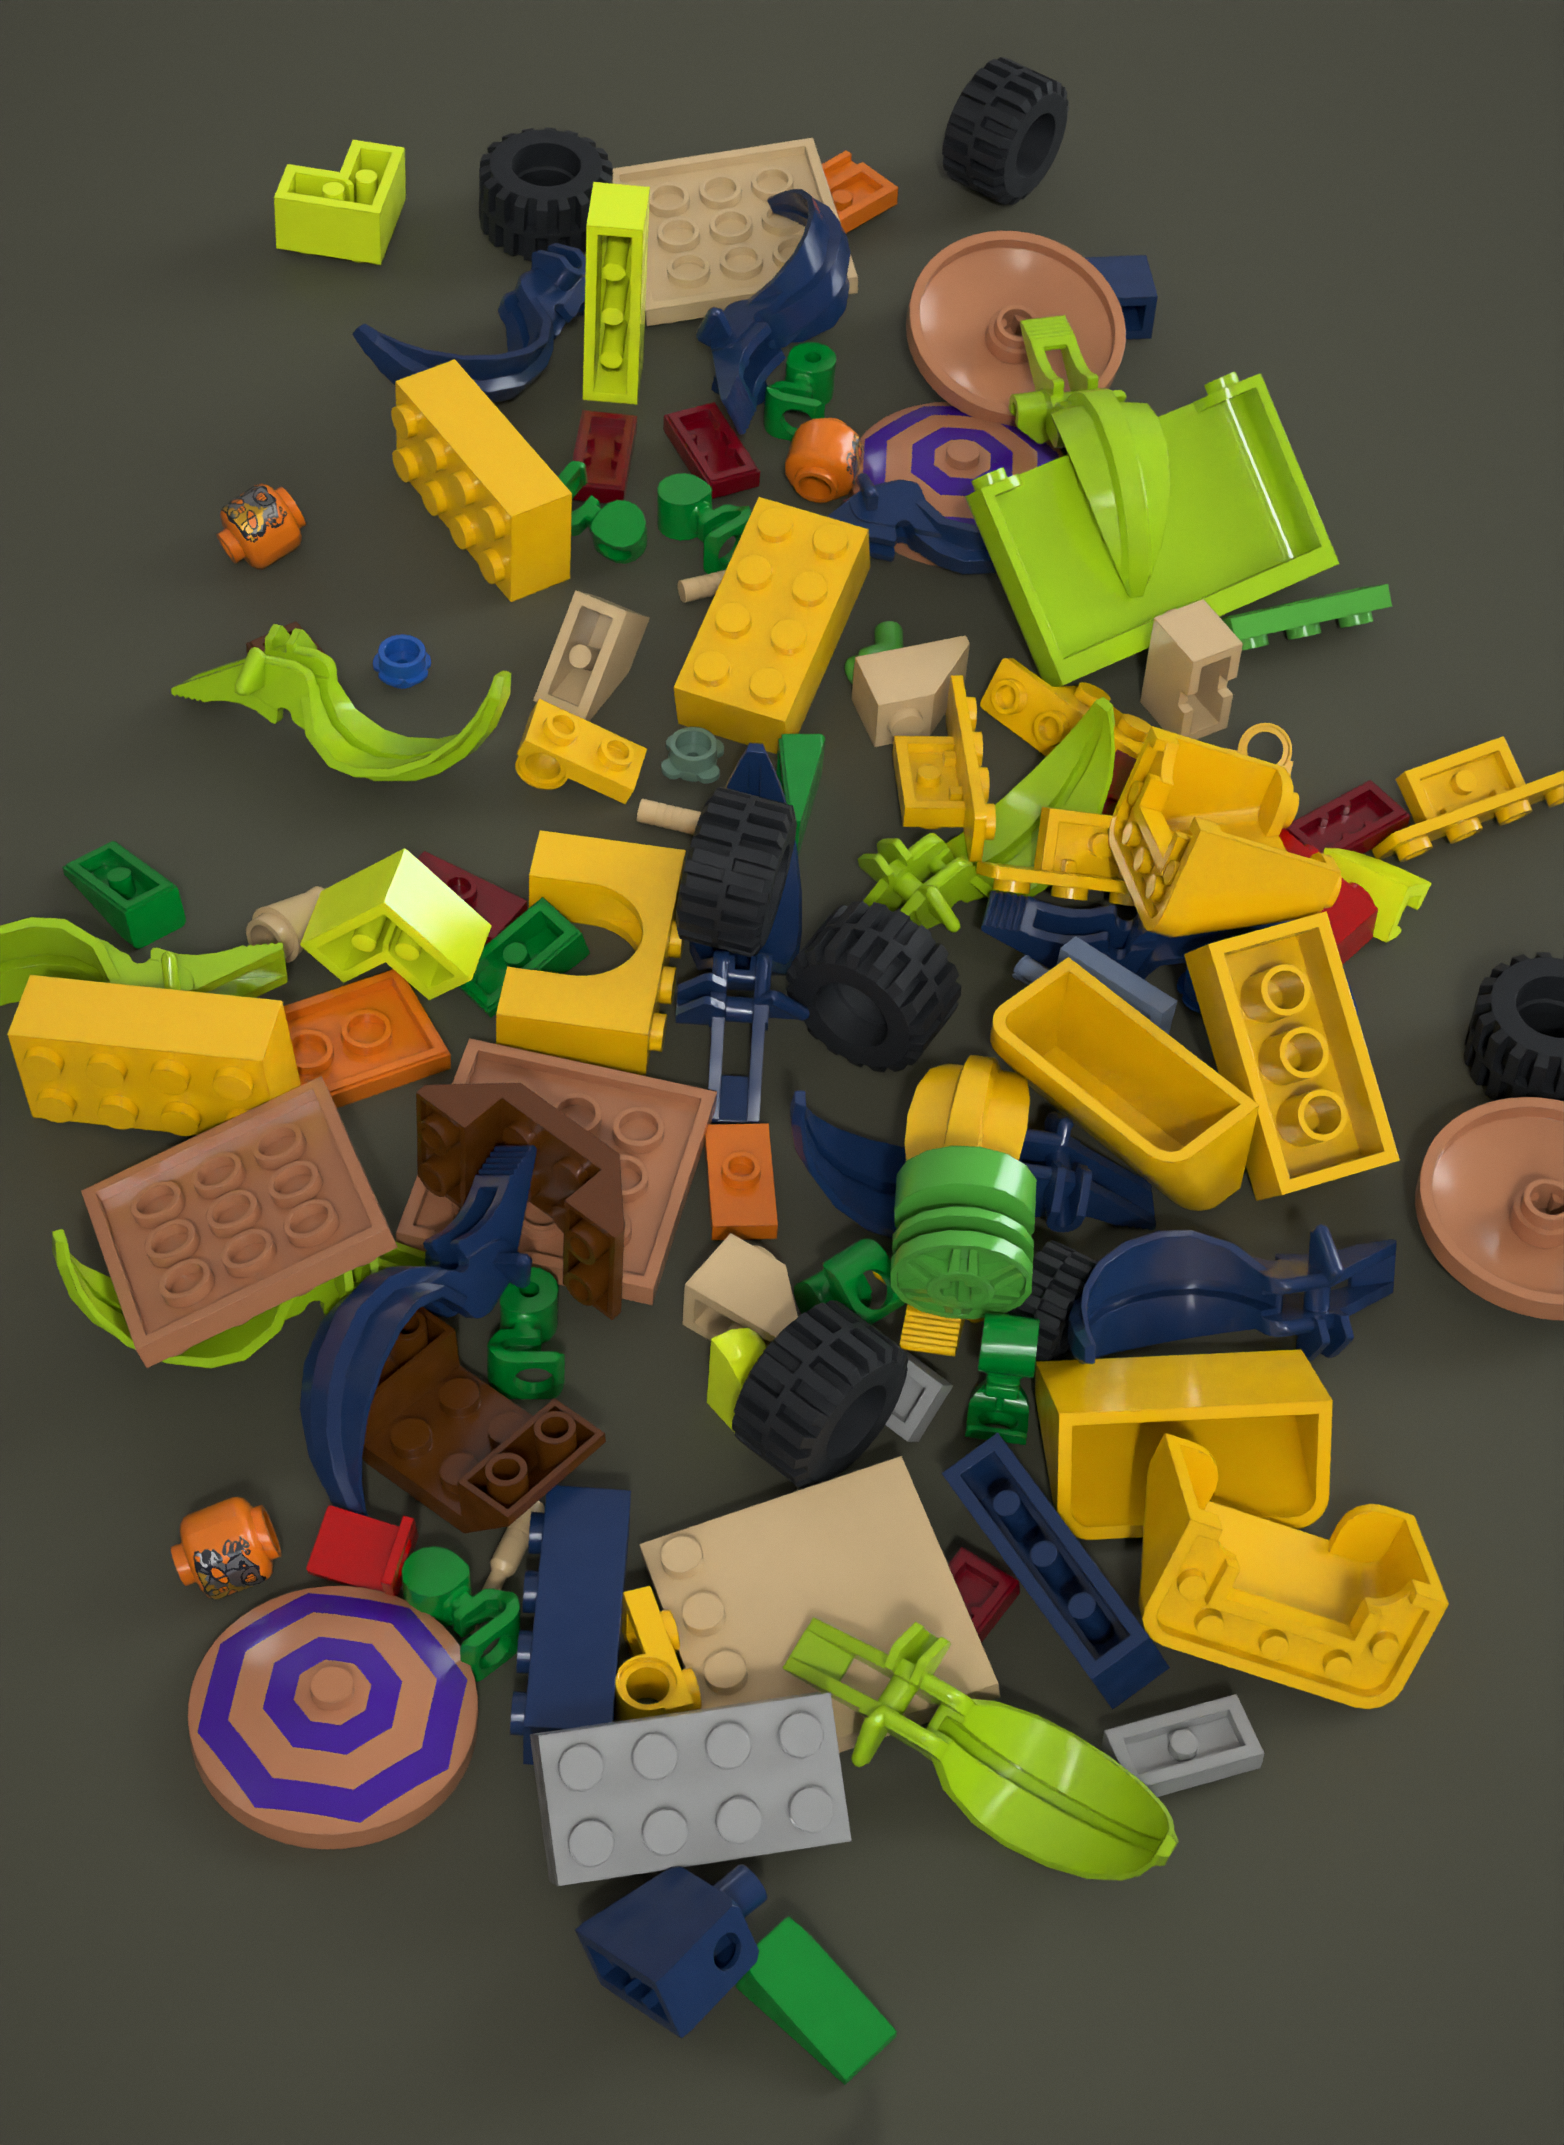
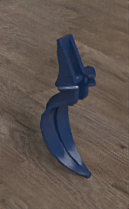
[696,189,851,435]
[352,243,586,402]
[827,473,997,575]
[675,743,810,1124]
[981,891,1358,1016]
[790,1090,1156,1239]
[300,1145,537,1517]
[1068,1224,1397,1364]

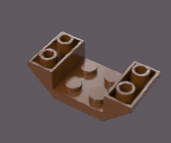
[416,1083,624,1320]
[362,1307,606,1533]

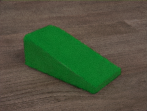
[776,734,825,856]
[62,841,186,949]
[458,897,590,1018]
[736,1917,897,2085]

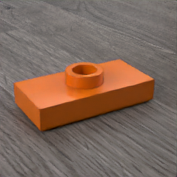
[704,1123,778,1240]

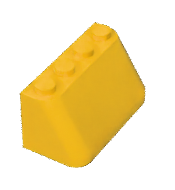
[990,957,1259,1211]
[1035,1349,1333,1540]

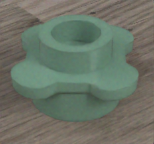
[661,727,724,784]

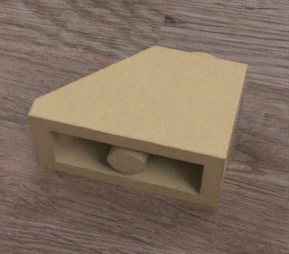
[533,590,650,721]
[851,635,970,747]
[682,1233,798,1347]

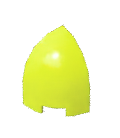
[1323,848,1431,943]
[707,1328,767,1433]

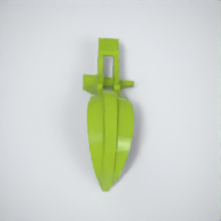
[1009,315,1170,598]
[171,624,511,781]
[858,697,1115,933]
[0,917,288,1006]
[52,1229,426,1368]
[782,1617,1179,1881]

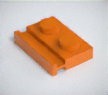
[822,150,898,234]

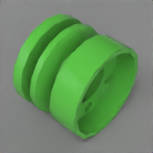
[890,1146,1037,1319]

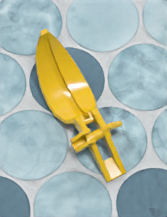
[872,1055,1030,1357]

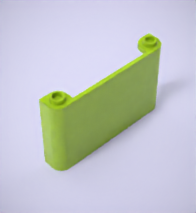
[965,371,1340,687]

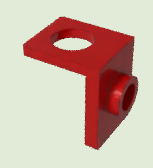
[306,1505,419,1597]

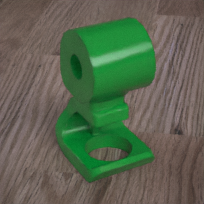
[763,342,836,441]
[558,461,648,564]
[657,473,752,574]
[794,1238,905,1325]
[487,1267,565,1399]
[965,1312,1040,1445]
[402,1546,521,1682]

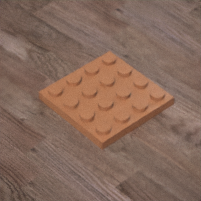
[396,1038,717,1305]
[81,1076,398,1368]

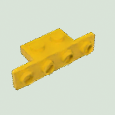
[980,658,1151,760]
[892,675,996,862]
[1372,736,1564,862]
[976,807,1135,907]

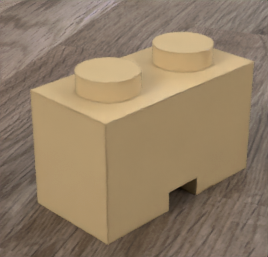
[1140,599,1243,740]

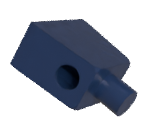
[575,1864,767,2039]

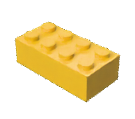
[391,359,572,602]
[673,497,870,754]
[1184,911,1400,1201]
[7,975,301,1136]

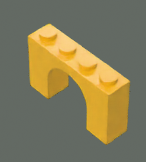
[496,830,686,1076]

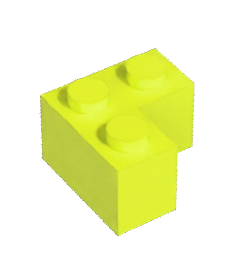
[274,140,406,265]
[300,848,492,1000]

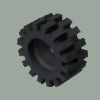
[1006,1240,1098,1365]

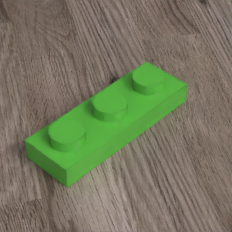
[1221,584,1392,650]

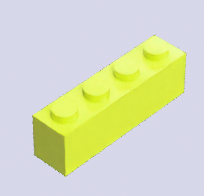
[583,182,650,405]

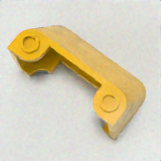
[1109,726,1342,938]
[1138,1433,1449,1709]

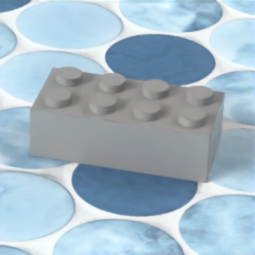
[530,1692,852,1886]

